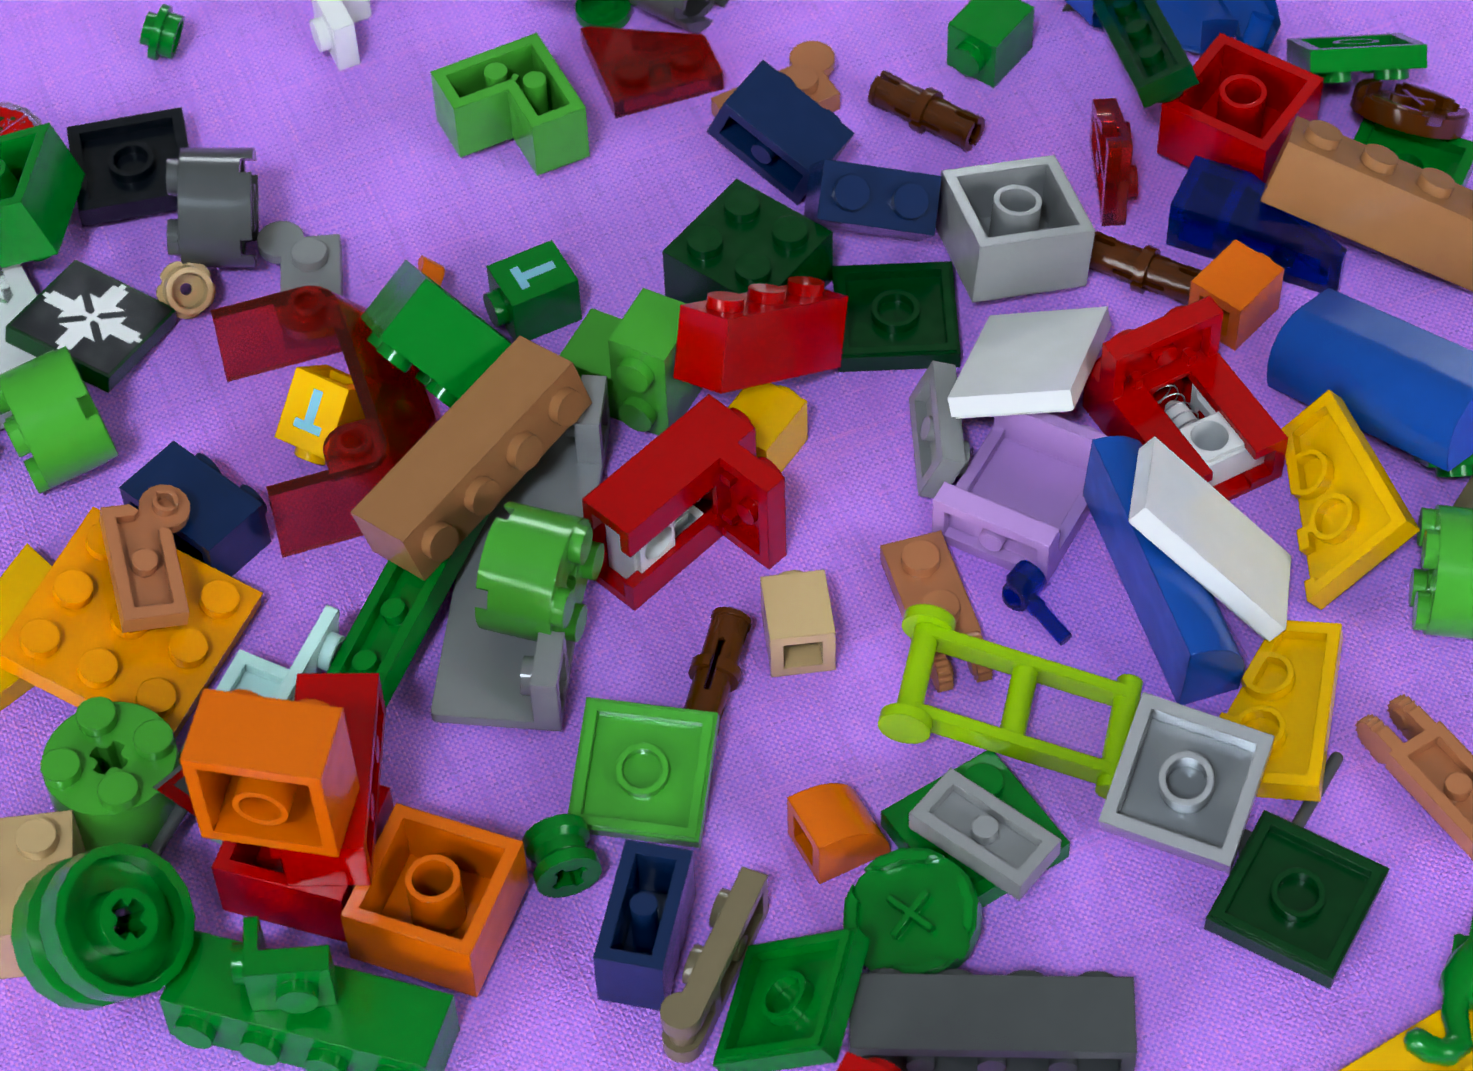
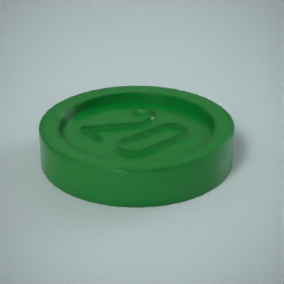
[575,0,632,33]

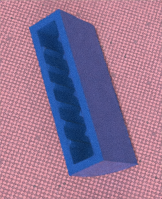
[1267,288,1473,472]
[1083,436,1245,705]

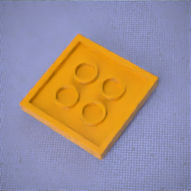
[0,507,263,739]

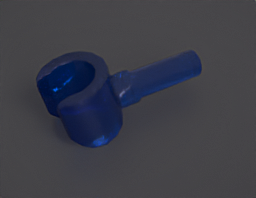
[1002,560,1072,645]

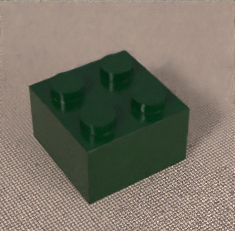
[662,179,833,304]

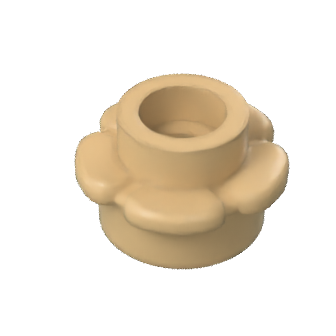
[156,261,216,319]

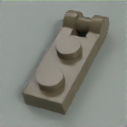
[660,866,769,1063]

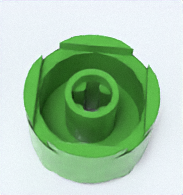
[0,346,119,494]
[475,501,604,643]
[1408,505,1473,640]
[40,697,182,851]

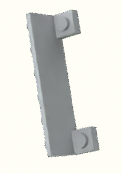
[431,375,611,732]

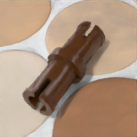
[868,70,985,151]
[1089,231,1202,305]
[684,607,752,736]

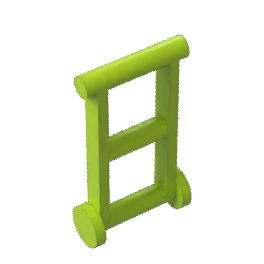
[878,604,1143,799]

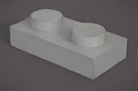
[909,361,970,499]
[909,768,1061,900]

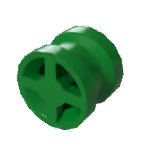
[522,814,602,898]

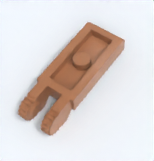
[880,530,993,693]
[1355,694,1473,860]

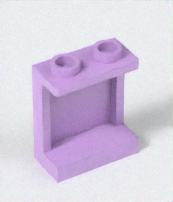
[932,413,1107,585]

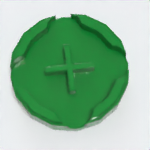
[843,848,982,974]

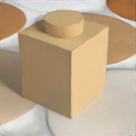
[760,569,836,678]

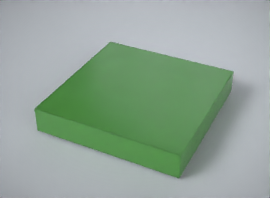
[568,697,720,848]

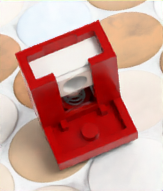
[1082,296,1288,501]
[582,394,787,611]

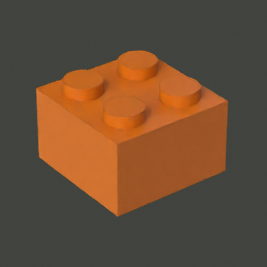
[179,688,360,858]
[340,803,529,997]

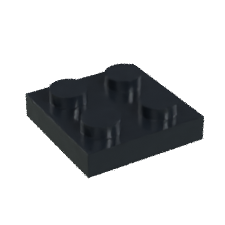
[66,107,189,227]

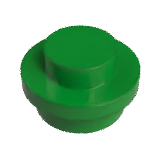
[140,4,184,61]

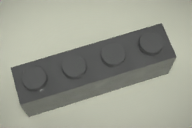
[849,968,1137,1071]

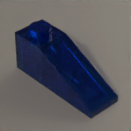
[1166,155,1347,293]

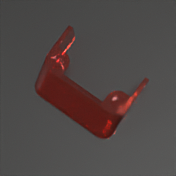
[210,285,437,558]

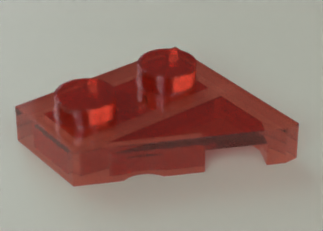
[580,26,724,119]
[1089,98,1138,226]

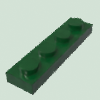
[1093,0,1199,109]

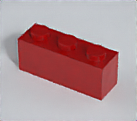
[673,276,848,394]
[270,673,386,886]

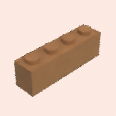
[1260,116,1473,292]
[350,336,592,581]

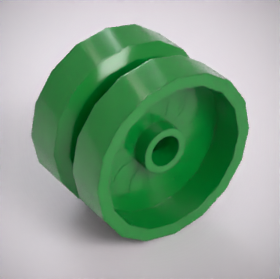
[11,842,195,1011]

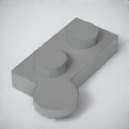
[257,221,344,345]

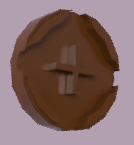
[1350,78,1470,140]

